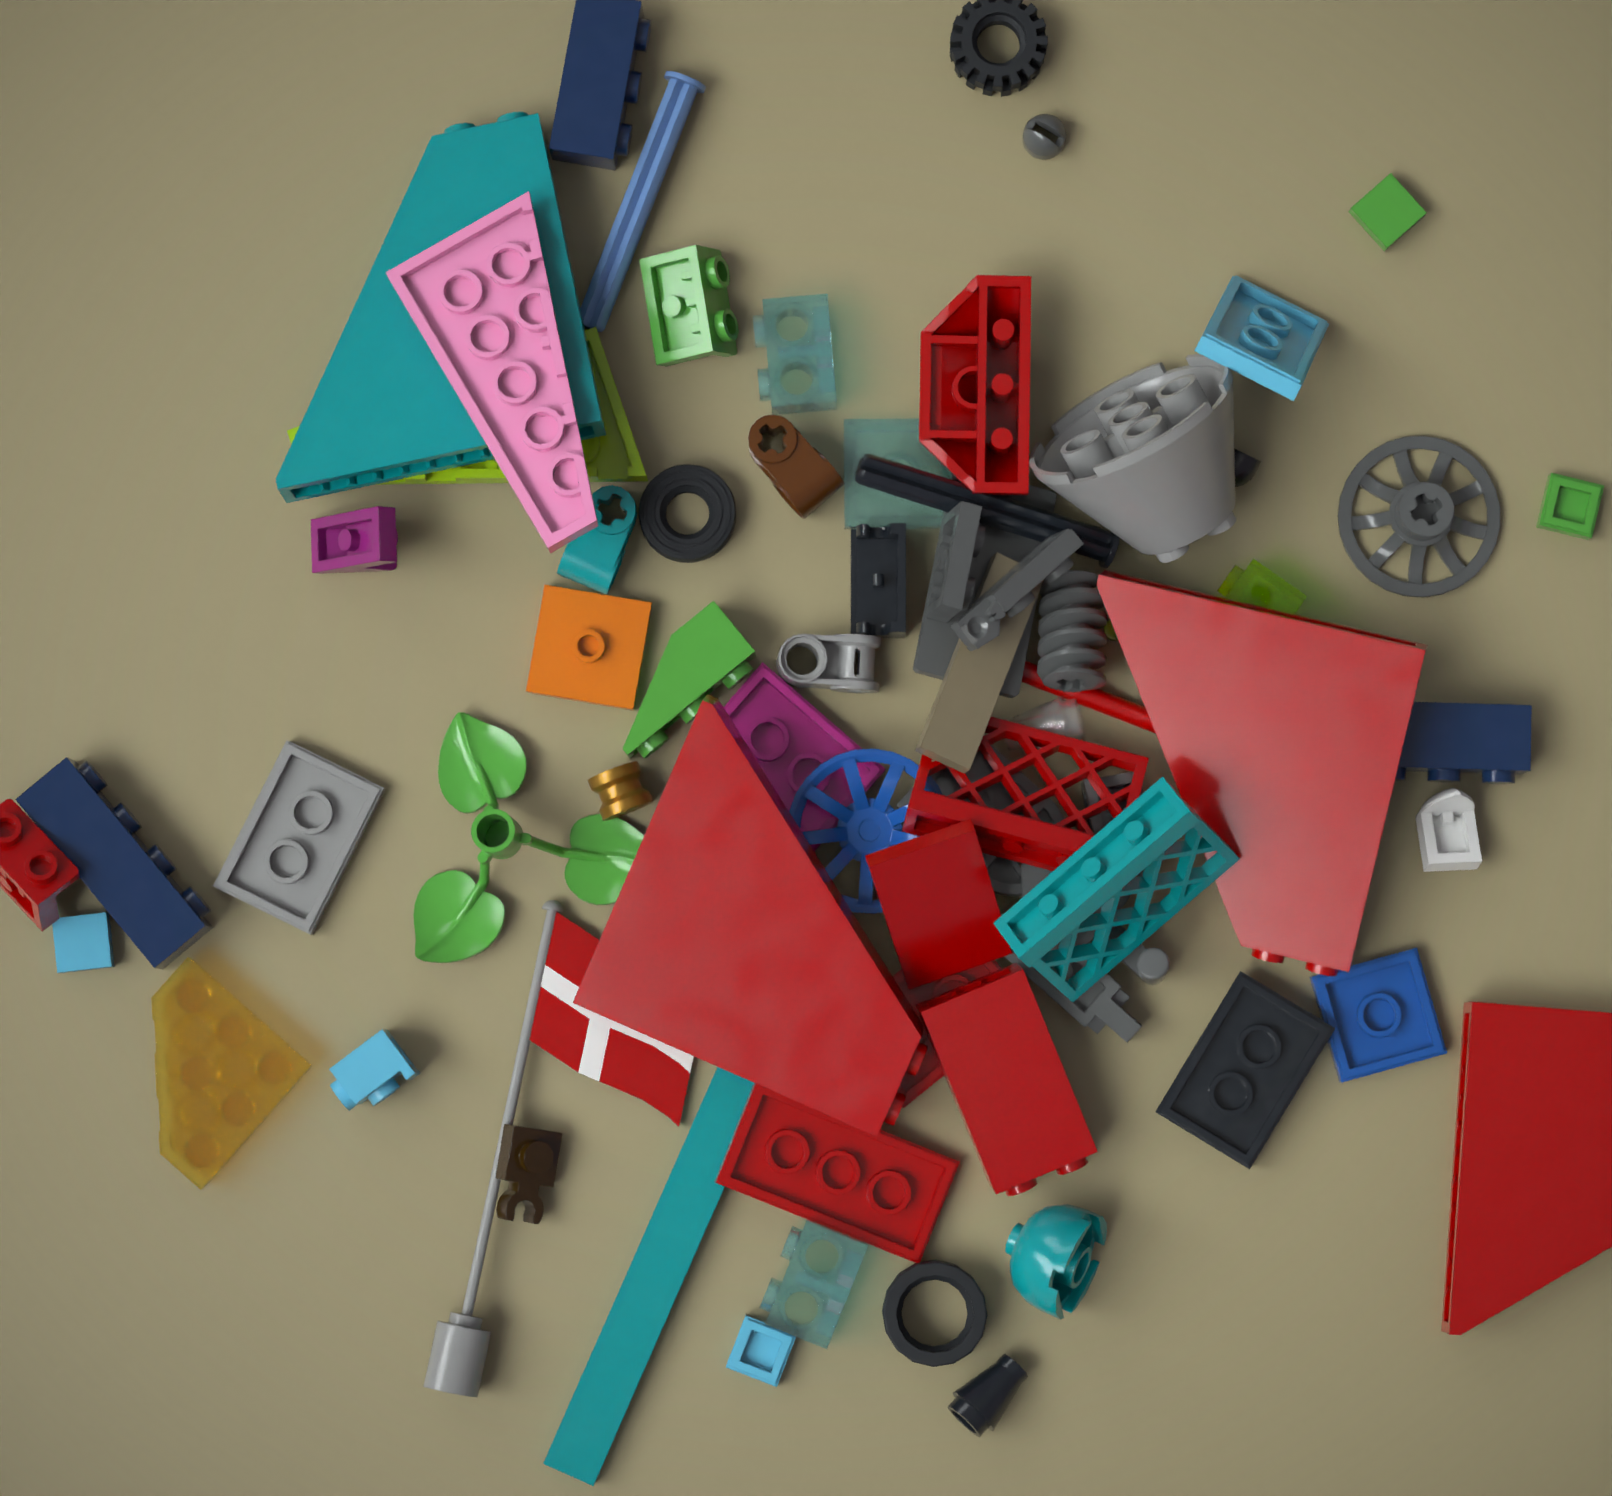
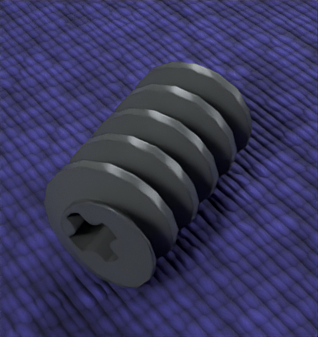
[1037,570,1108,692]

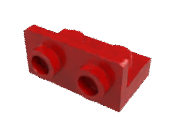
[0,799,79,932]

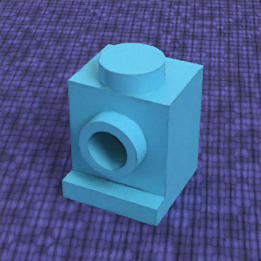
[329,1029,420,1111]

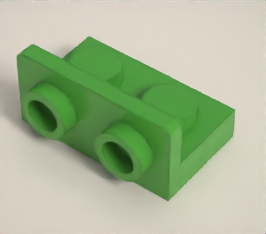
[639,245,739,367]

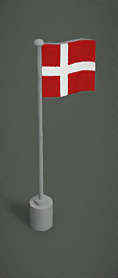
[423,900,694,1398]

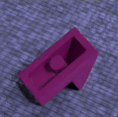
[311,506,398,574]

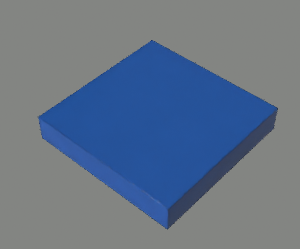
[1310,948,1447,1083]

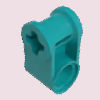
[557,485,638,595]

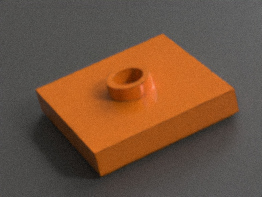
[526,585,652,711]

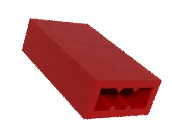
[916,962,1098,1196]

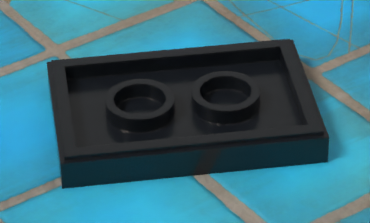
[1155,971,1335,1169]

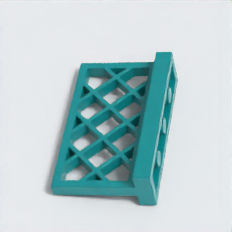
[993,777,1240,1002]

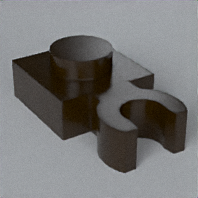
[495,1124,562,1224]

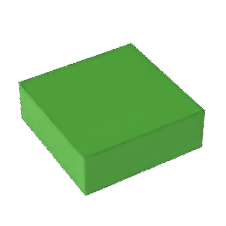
[1348,173,1427,252]
[1536,473,1604,540]

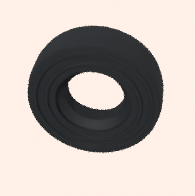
[639,464,737,563]

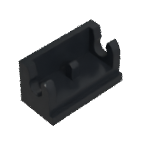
[851,523,906,638]

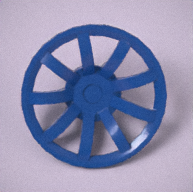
[789,749,943,914]

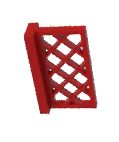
[902,717,1149,871]

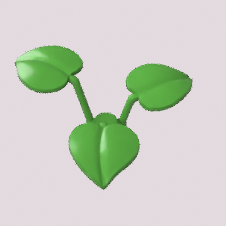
[413,712,644,963]

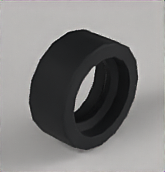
[882,1259,988,1367]

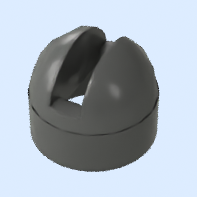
[1022,114,1066,160]

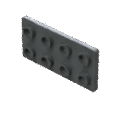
[913,473,1057,698]

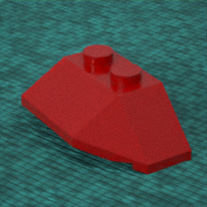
[919,275,1032,495]

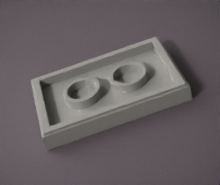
[213,740,386,935]

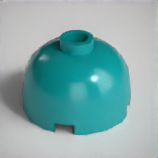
[1005,1204,1107,1319]

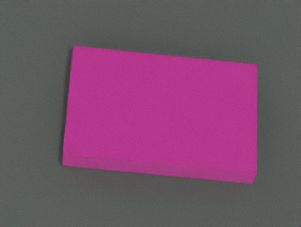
[724,662,886,852]

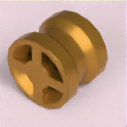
[588,761,653,821]

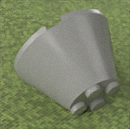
[1029,354,1236,563]

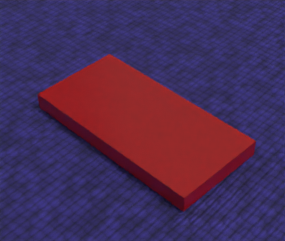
[714,1083,960,1263]

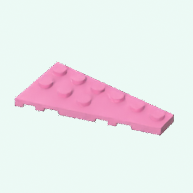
[385,191,599,553]

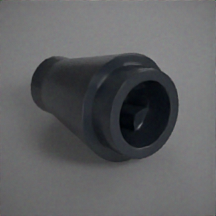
[948,1354,1028,1437]

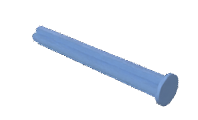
[580,71,706,332]

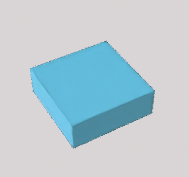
[52,912,115,973]
[726,1315,797,1387]

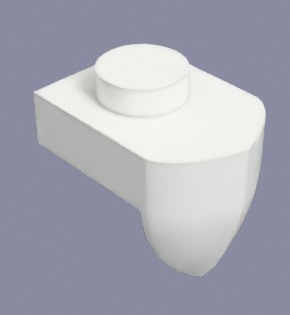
[1416,788,1482,872]

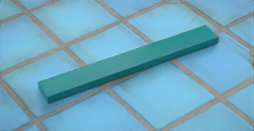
[543,1067,754,1486]

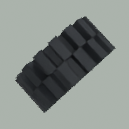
[949,0,1048,97]

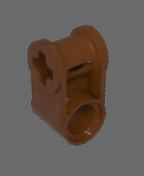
[748,414,845,519]

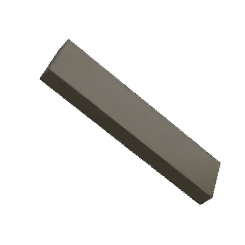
[915,552,1044,773]

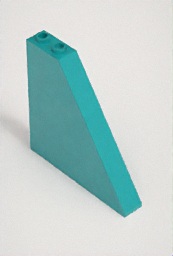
[276,112,606,503]

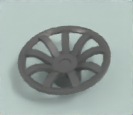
[1337,436,1500,598]

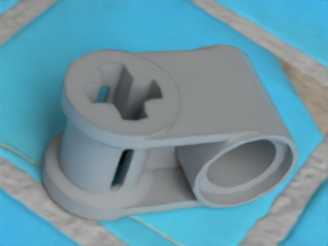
[776,634,882,693]

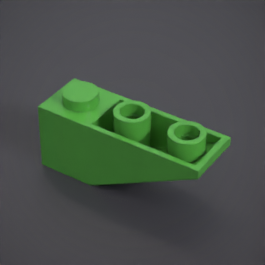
[623,601,756,759]

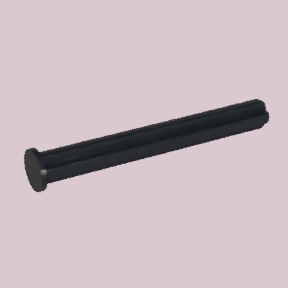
[855,453,1120,569]

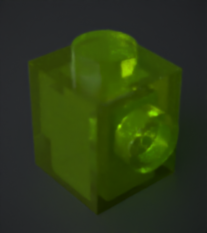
[1217,558,1307,614]

